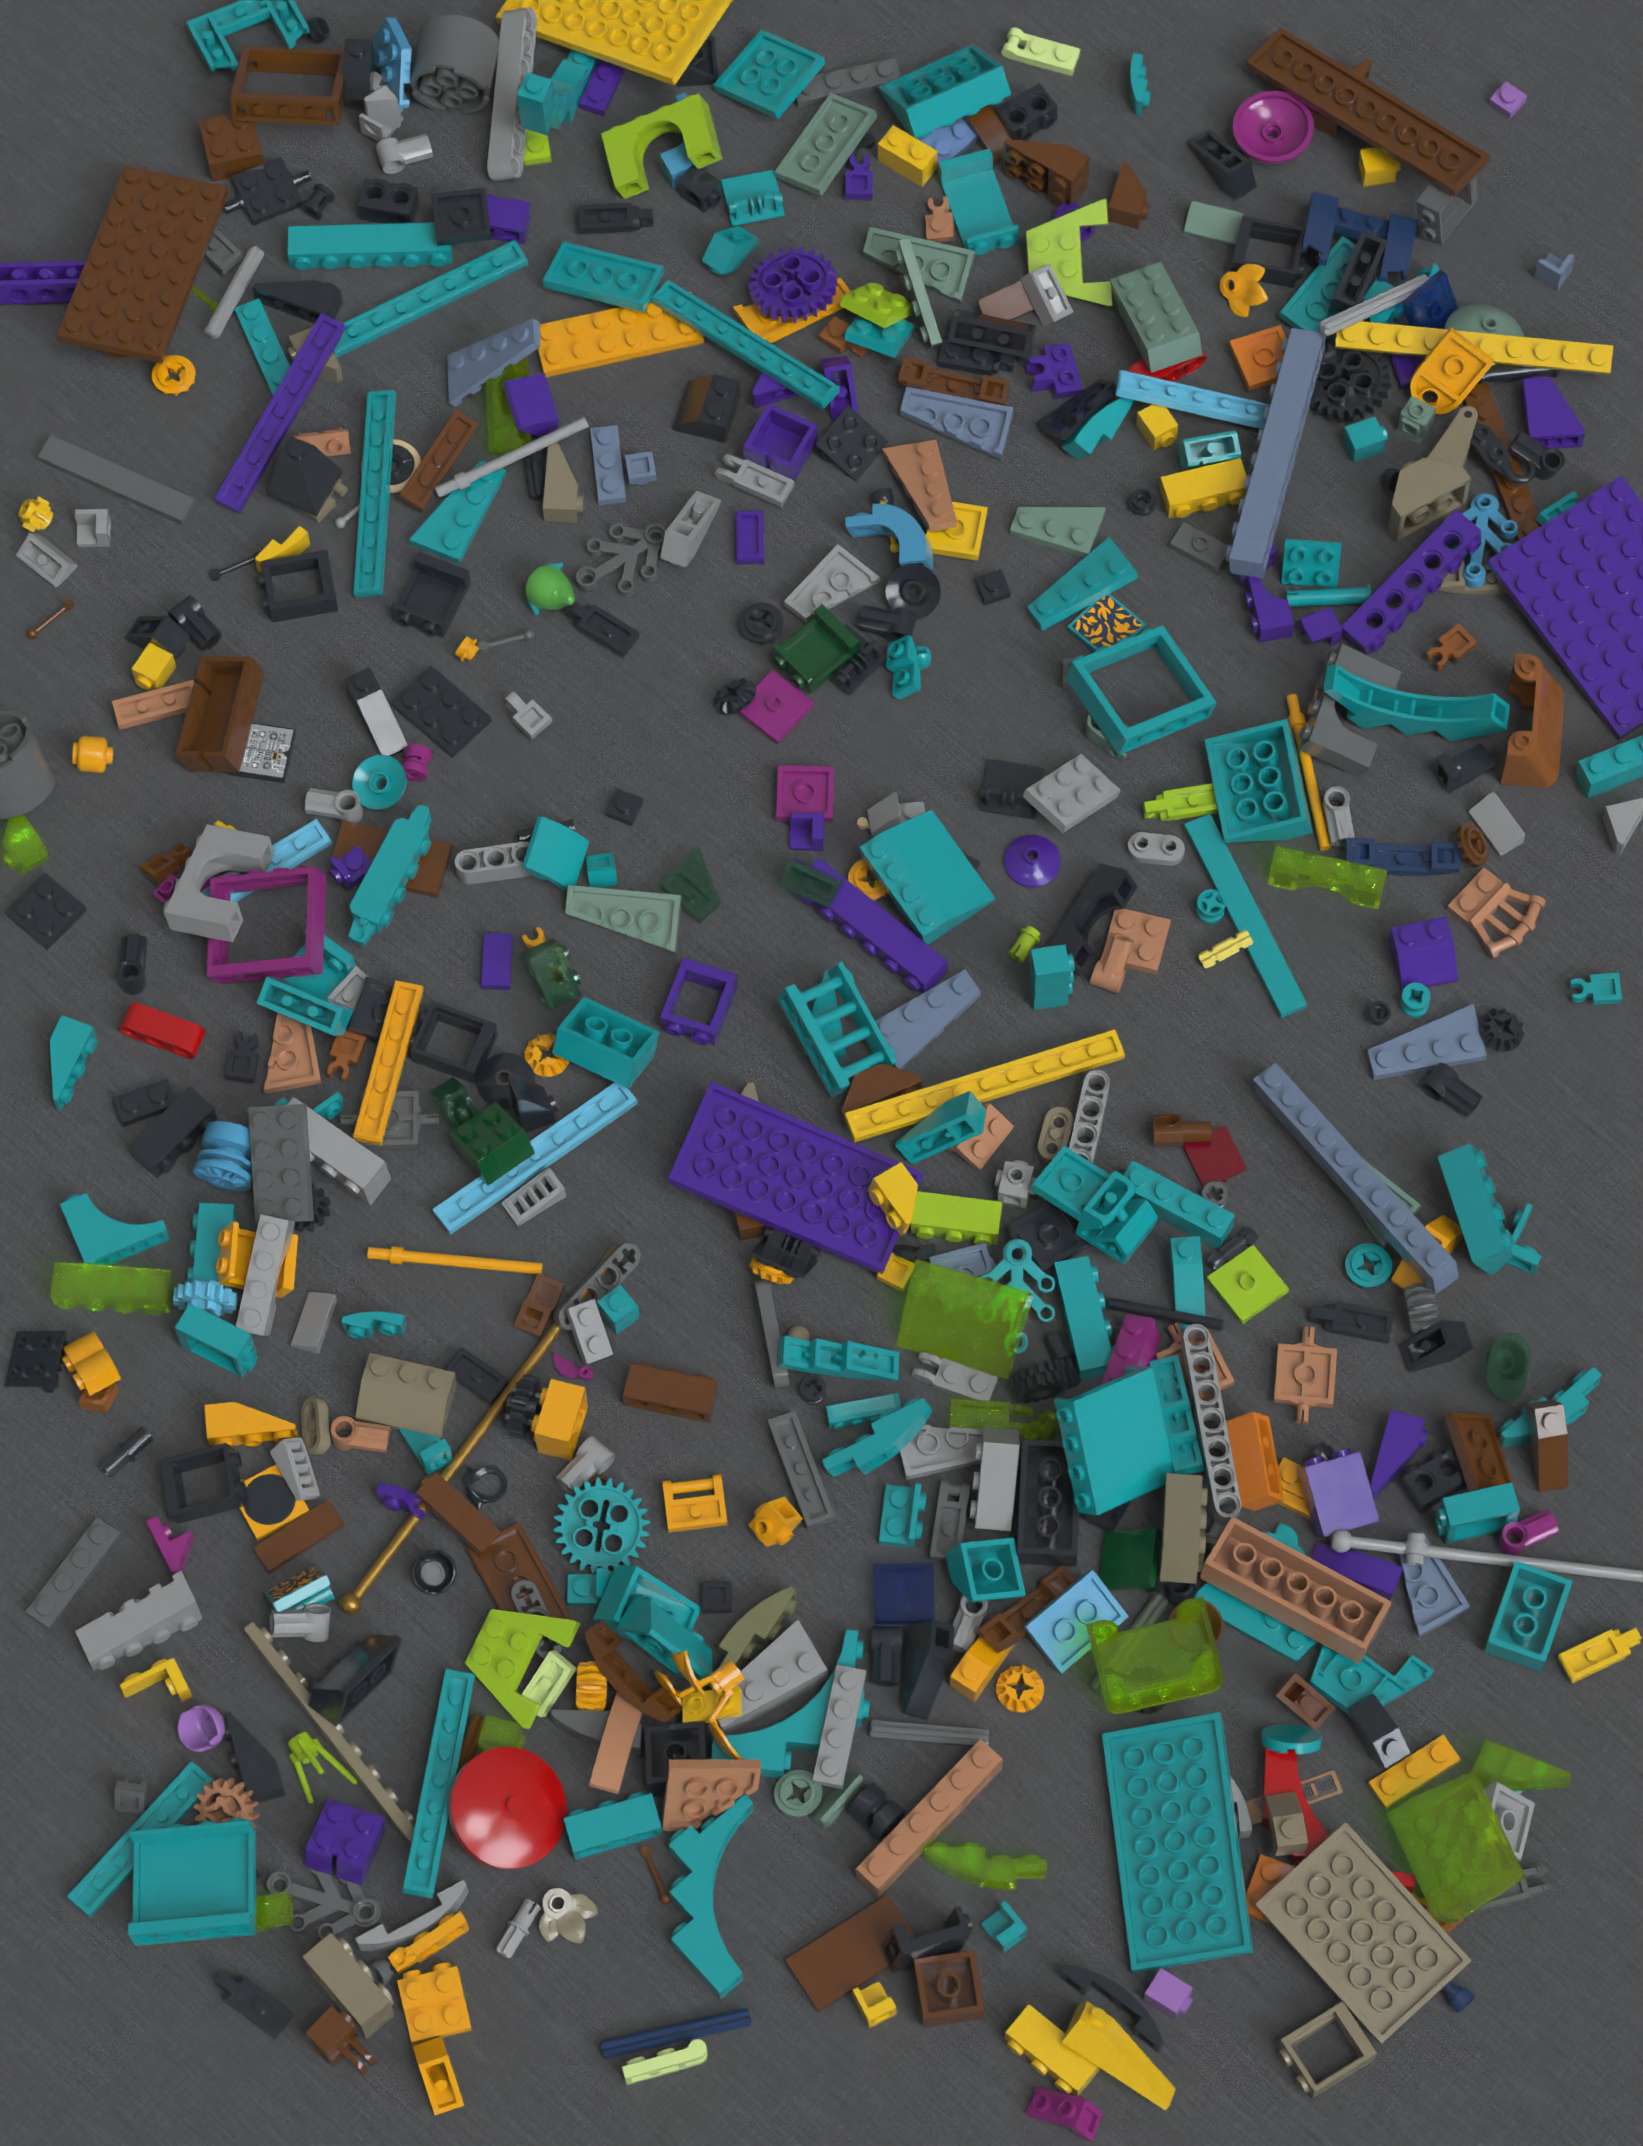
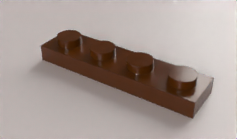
[398,410,479,513]

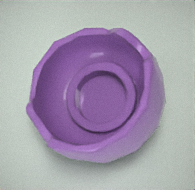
[177,1704,225,1752]

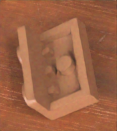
[947,1104,1014,1170]

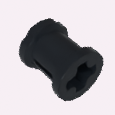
[300,183,335,220]

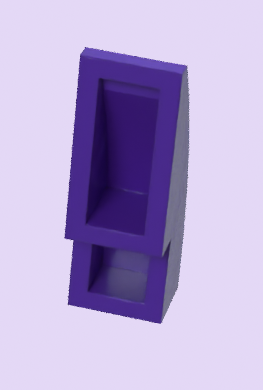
[1311,1543,1403,1601]

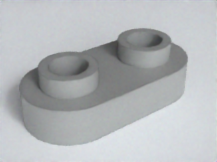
[1128,832,1185,866]

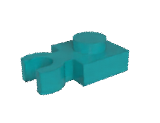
[1570,973,1622,1005]

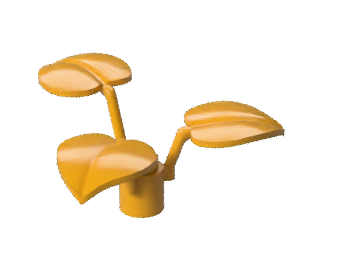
[653,1650,745,1759]

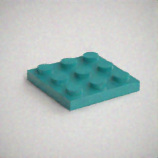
[714,29,826,119]

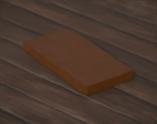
[328,821,453,898]
[466,1521,573,1641]
[785,1894,917,2013]

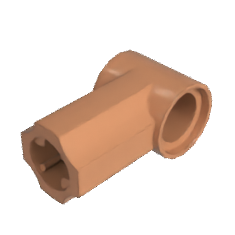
[1090,932,1134,994]
[331,1416,390,1453]

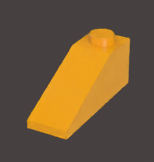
[950,1613,1016,1703]

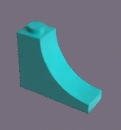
[60,1193,170,1274]

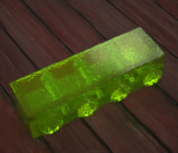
[50,1262,174,1316]

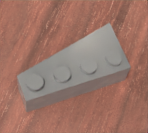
[75,1571,203,1671]
[716,1620,828,1735]

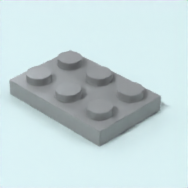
[1023,754,1121,833]

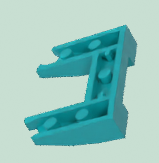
[186,0,310,71]

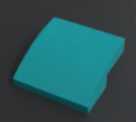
[522,816,589,892]

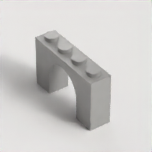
[163,824,275,942]

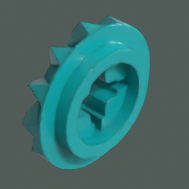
[1345,1243,1392,1289]

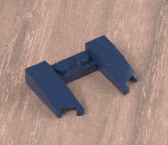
[1301,191,1417,282]

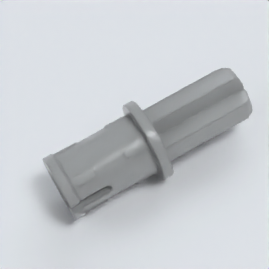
[496,1898,541,1959]

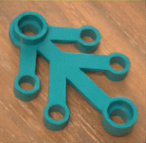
[979,1239,1055,1354]

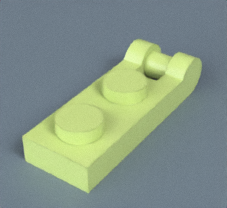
[1001,28,1080,76]
[622,2039,707,2085]

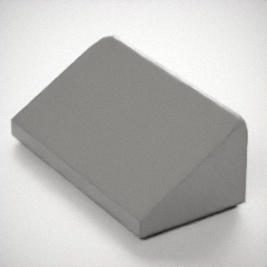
[364,85,401,130]
[1020,263,1073,327]
[15,533,78,587]
[1468,792,1525,856]
[291,1292,337,1354]

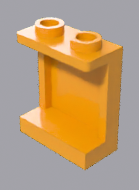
[215,1221,298,1298]

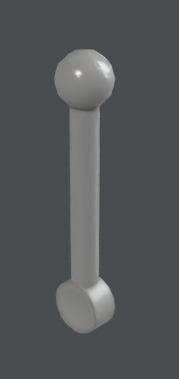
[335,504,359,528]

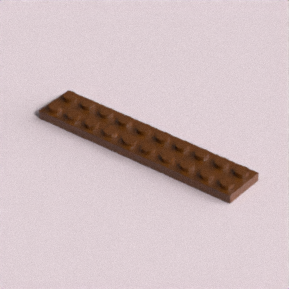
[1246,27,1490,197]

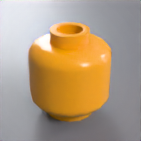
[72,736,113,773]

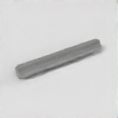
[205,246,264,339]

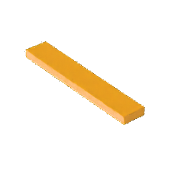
[353,980,424,1146]

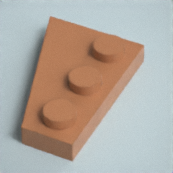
[264,1012,322,1094]

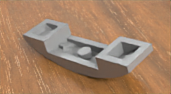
[355,1880,469,1952]

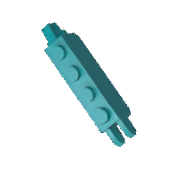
[348,804,432,947]

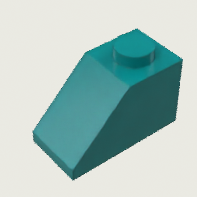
[702,226,760,275]

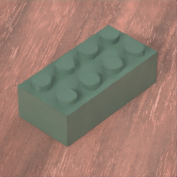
[1110,262,1202,373]

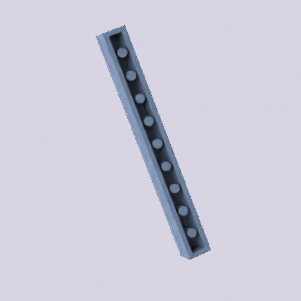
[1226,328,1325,578]
[1253,1063,1459,1295]

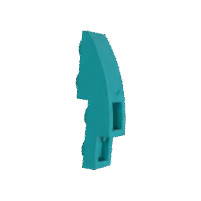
[1499,1367,1602,1447]
[822,1398,933,1478]

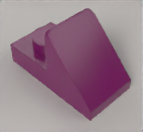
[146,1516,194,1575]

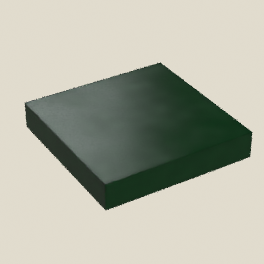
[1100,1528,1162,1591]

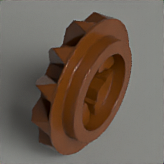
[1455,822,1488,867]

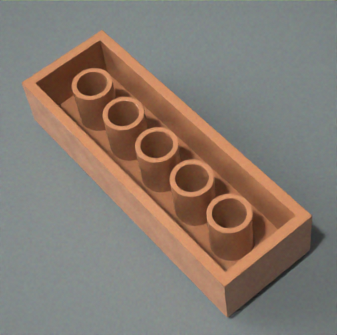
[1200,1516,1392,1664]

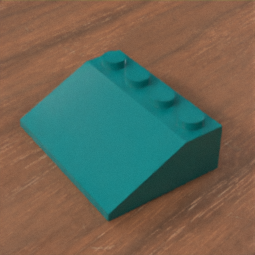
[878,44,1011,138]
[1205,719,1313,843]
[859,810,996,944]

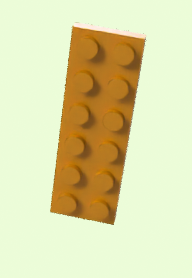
[537,292,704,377]

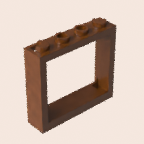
[230,45,345,126]

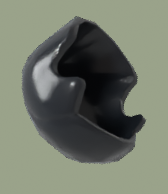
[411,1550,457,1595]

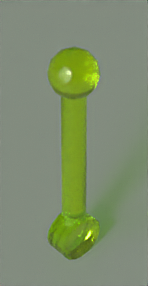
[191,285,219,312]

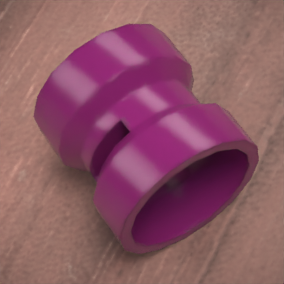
[401,744,432,782]

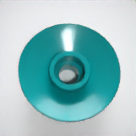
[352,755,407,810]

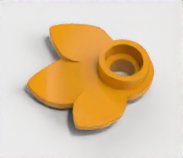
[1219,264,1268,318]

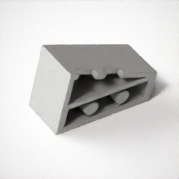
[970,1426,1019,1531]

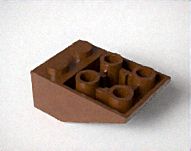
[1003,139,1090,205]

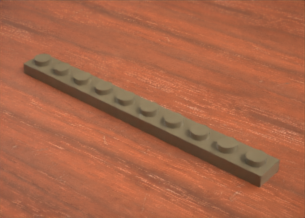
[243,1622,416,1847]

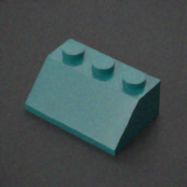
[616,1597,713,1680]

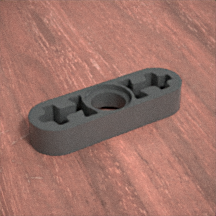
[511,1580,563,1661]

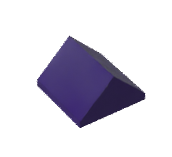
[503,373,559,437]

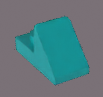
[567,1568,613,1606]

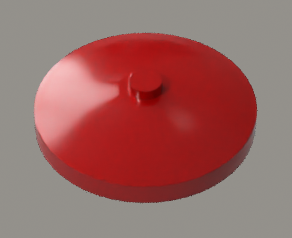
[448,1747,567,1870]

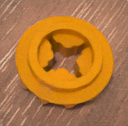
[152,355,196,396]
[848,859,887,901]
[524,1032,570,1077]
[749,1256,794,1284]
[996,1664,1044,1713]

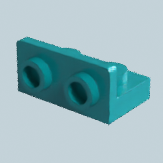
[879,1483,927,1549]

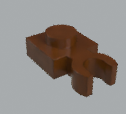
[140,842,192,884]

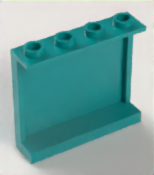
[1054,1365,1175,1515]
[128,1818,256,1946]

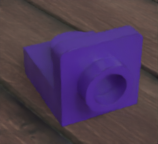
[329,845,372,890]

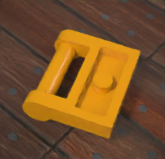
[662,1474,728,1533]

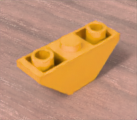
[1391,1215,1464,1290]

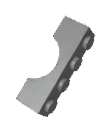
[236,1214,295,1336]

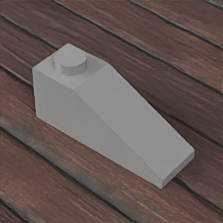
[660,491,721,568]

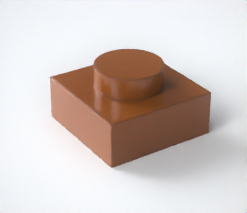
[78,1383,119,1413]

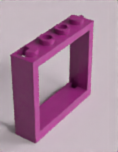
[207,865,326,984]

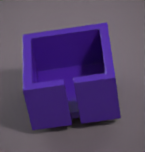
[743,403,818,481]
[305,1799,385,1886]

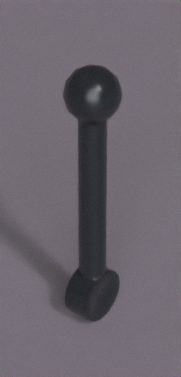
[209,551,260,581]

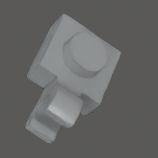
[505,692,552,740]

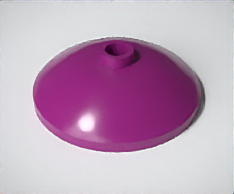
[1233,91,1314,164]

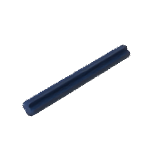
[600,2008,751,2059]

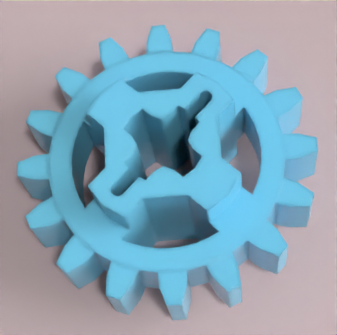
[173,1280,237,1318]

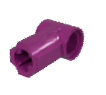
[1497,1509,1559,1556]

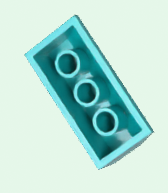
[1438,1143,1514,1275]

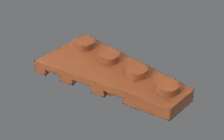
[882,440,957,532]

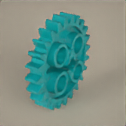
[553,1478,650,1574]

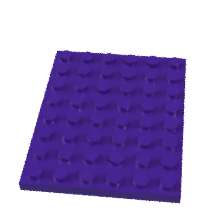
[1486,475,1643,740]

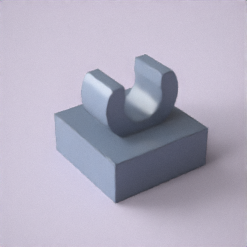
[625,451,657,486]

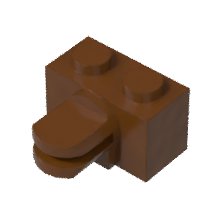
[305,2006,377,2076]

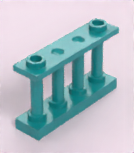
[776,962,897,1098]

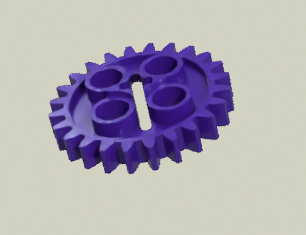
[749,246,838,323]

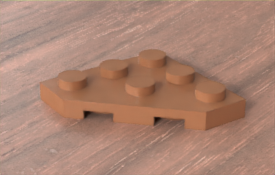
[661,1759,761,1831]

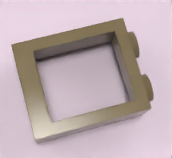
[1278,2001,1377,2099]

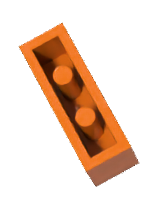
[1226,1411,1284,1511]

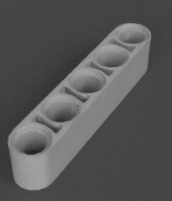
[1069,1070,1110,1164]

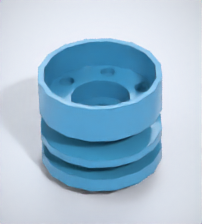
[193,1121,253,1192]

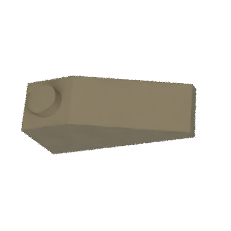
[543,442,584,523]

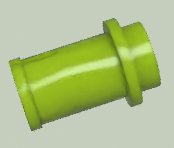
[1008,925,1041,963]

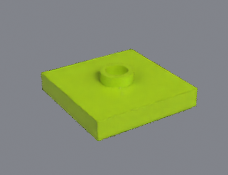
[1206,1245,1289,1324]

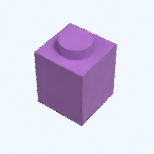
[1144,1968,1194,2020]

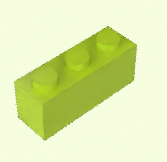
[911,1191,1002,1246]

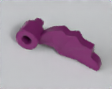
[553,1353,594,1381]

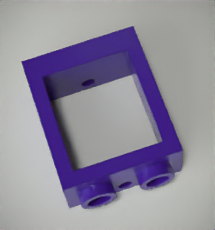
[660,957,738,1045]

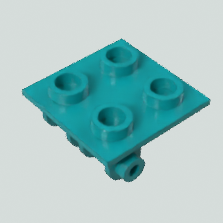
[721,169,785,227]
[1281,539,1342,588]

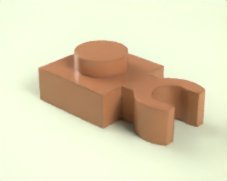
[925,196,955,243]

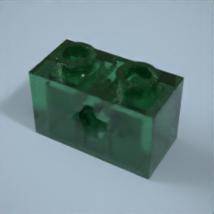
[522,938,582,1009]

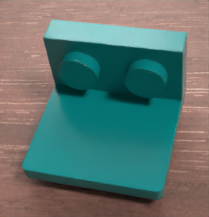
[281,929,356,998]

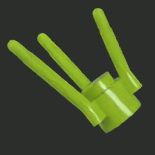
[288,1732,357,1804]

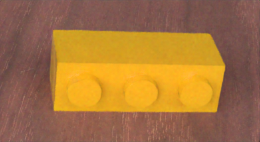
[1160,458,1247,518]
[1005,2004,1100,2097]

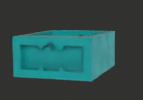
[175,1303,258,1378]
[1434,1482,1520,1544]

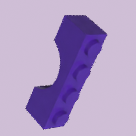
[1239,540,1294,643]

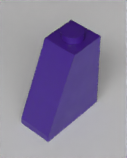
[1520,376,1585,449]

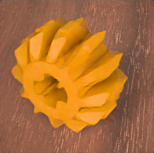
[576,1661,607,1711]

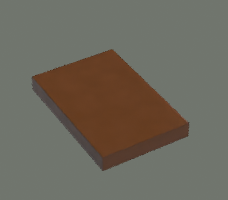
[1444,1412,1517,1496]

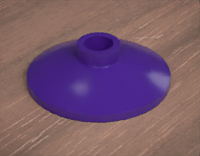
[1004,835,1061,888]

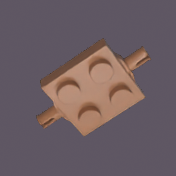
[1155,1323,1235,1404]
[1274,1326,1337,1425]

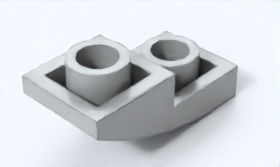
[1230,1776,1252,1839]

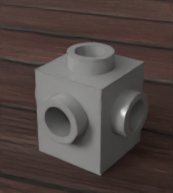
[995,1160,1037,1209]

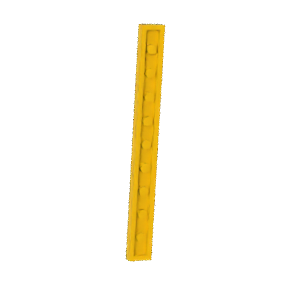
[1335,321,1613,375]
[844,1029,1125,1143]

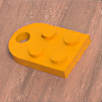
[1411,327,1495,414]

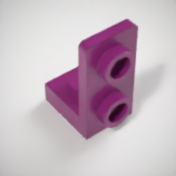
[1026,2087,1103,2141]

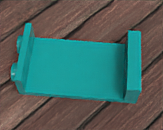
[938,148,1019,255]

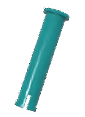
[1286,584,1371,607]

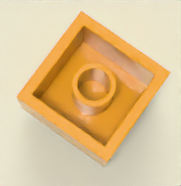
[531,1379,588,1461]

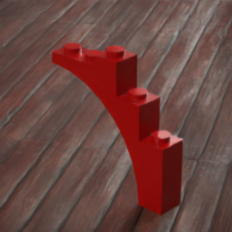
[1261,1748,1415,1893]

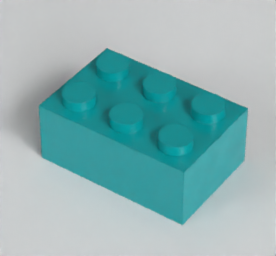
[552,997,660,1089]
[1484,1561,1573,1672]

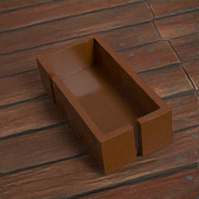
[175,656,265,772]

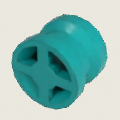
[1196,889,1226,925]
[1400,983,1430,1018]

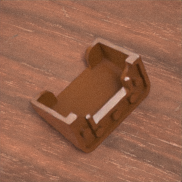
[1501,653,1565,788]

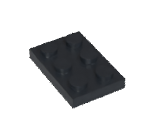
[392,666,492,758]

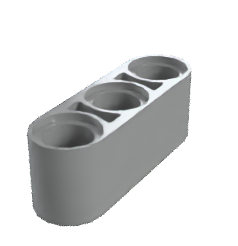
[455,842,532,885]

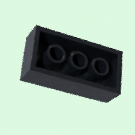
[1017,1439,1079,1567]

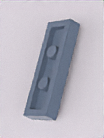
[590,425,626,506]

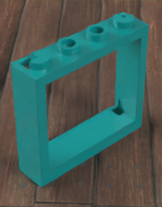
[1065,625,1217,755]

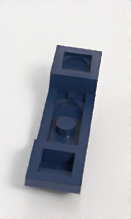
[1346,837,1460,876]

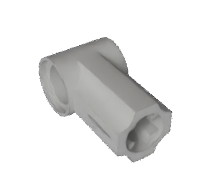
[376,134,433,174]
[1322,786,1355,847]
[305,788,364,823]
[556,1436,615,1496]
[952,1596,988,1653]
[269,1604,331,1642]

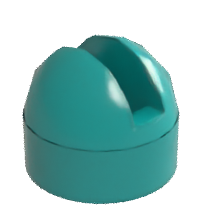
[915,645,931,670]

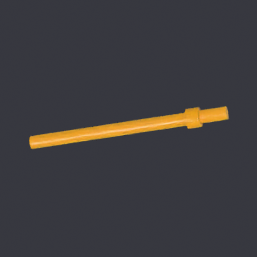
[1286,694,1331,851]
[367,1246,543,1275]

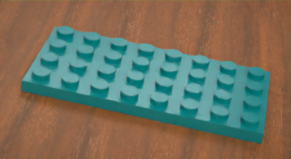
[1102,1712,1254,1973]

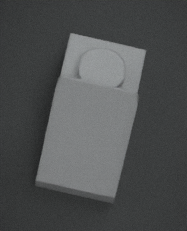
[867,792,925,836]

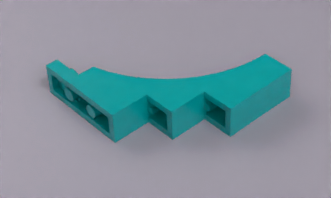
[517,50,599,136]

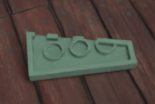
[863,227,975,304]
[895,237,942,348]
[565,885,682,952]

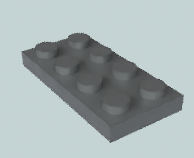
[248,1104,314,1224]

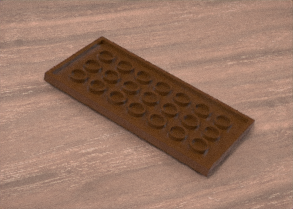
[57,165,229,364]

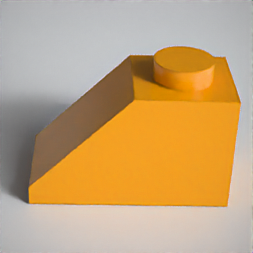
[413,2036,464,2115]

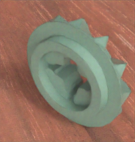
[774,1770,823,1819]

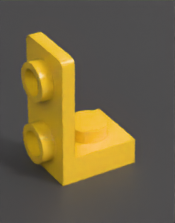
[119,1658,192,1702]
[682,1686,742,1724]

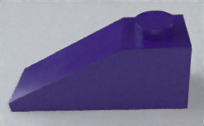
[1370,1410,1428,1500]

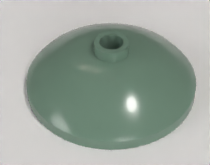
[1444,304,1524,366]

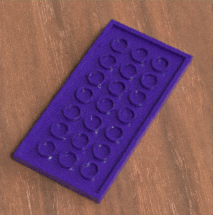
[667,1082,924,1274]

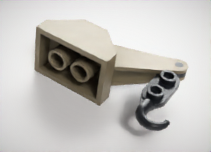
[1387,406,1536,543]

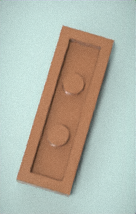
[112,680,194,730]

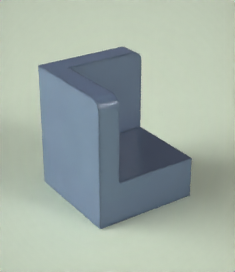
[1534,253,1575,291]

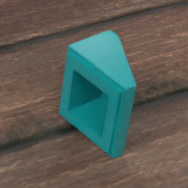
[585,852,618,888]

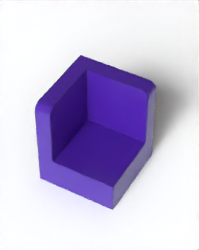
[1299,607,1343,646]
[790,813,824,851]

